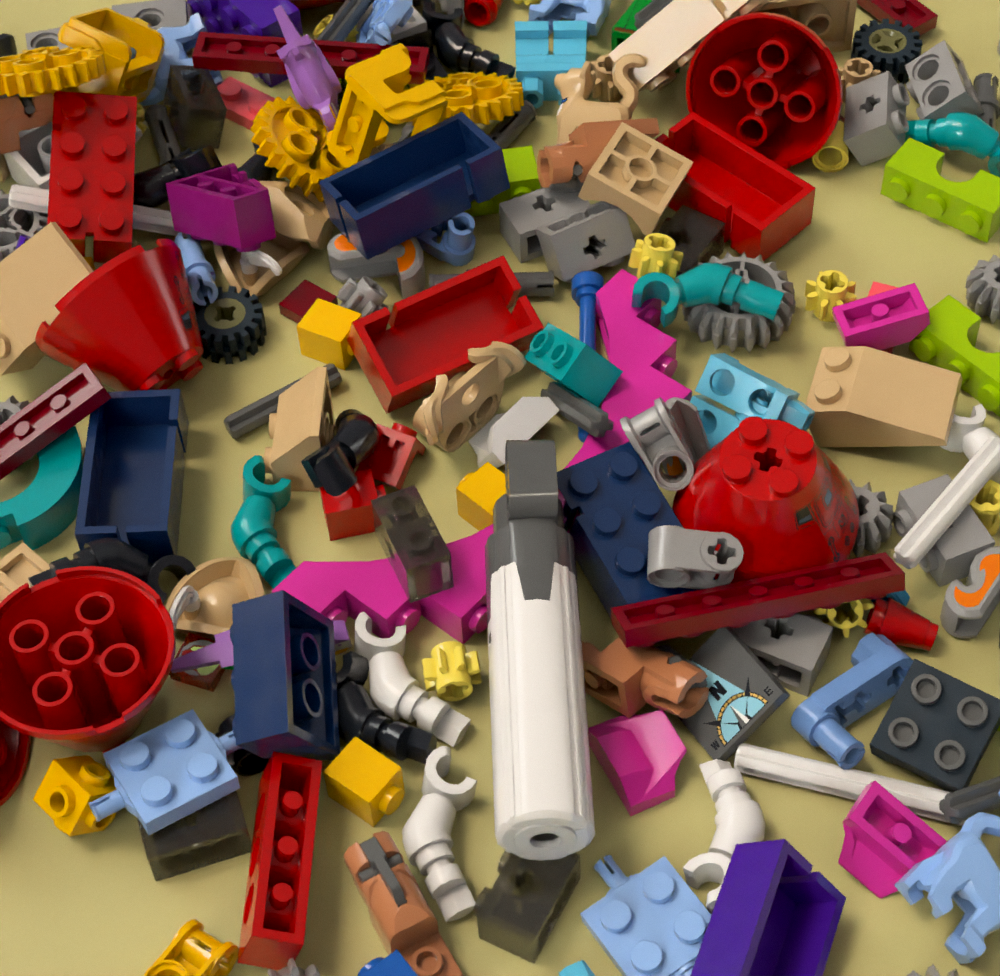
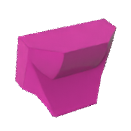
[832,283,930,350]
[588,709,687,817]
[838,781,947,898]

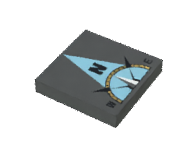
[677,627,790,761]

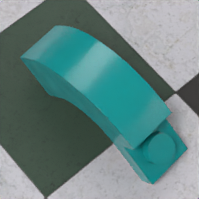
[0,425,85,550]

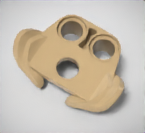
[413,341,527,453]

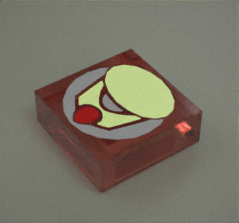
[169,633,225,692]

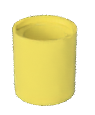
[812,120,849,172]

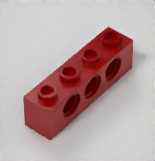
[237,751,322,970]

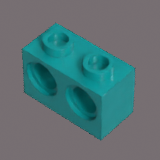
[525,323,623,407]

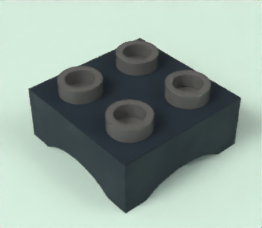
[869,659,1000,792]

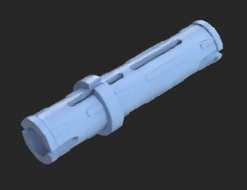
[174,232,218,306]

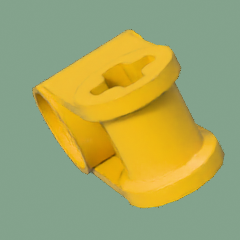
[144,919,239,976]

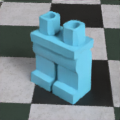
[515,20,587,109]
[690,353,815,448]

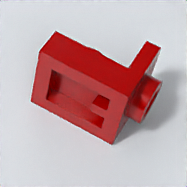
[357,423,426,490]

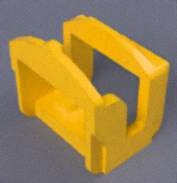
[52,8,165,103]
[325,43,448,168]

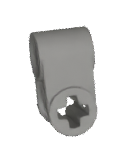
[620,397,694,491]
[647,525,744,590]

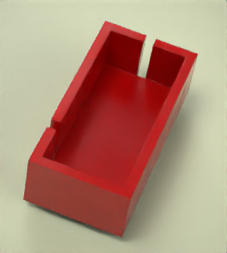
[47,91,137,263]
[655,112,816,262]
[347,255,544,414]

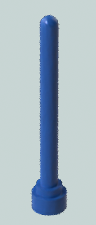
[571,271,605,443]

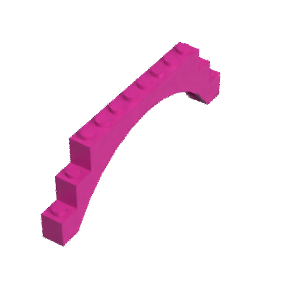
[272,269,692,644]

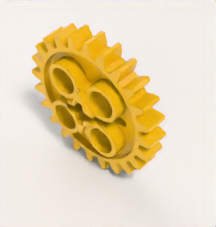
[0,46,107,97]
[402,72,524,126]
[250,96,346,202]

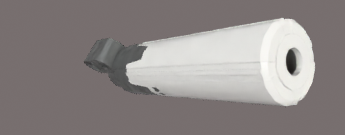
[485,440,595,861]

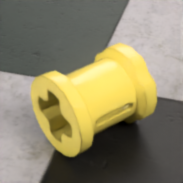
[969,480,1000,536]

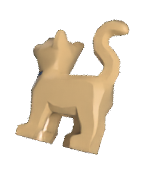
[554,53,646,145]

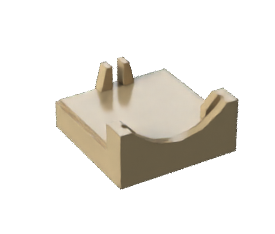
[578,122,693,236]

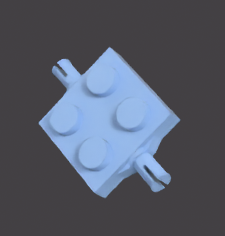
[356,0,414,46]
[88,709,241,835]
[580,855,711,976]

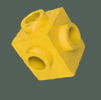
[33,755,116,837]

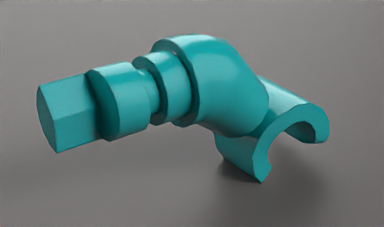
[905,112,1000,177]
[631,263,785,328]
[230,455,296,589]

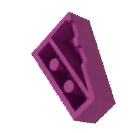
[166,163,276,252]

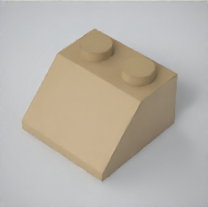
[264,367,335,491]

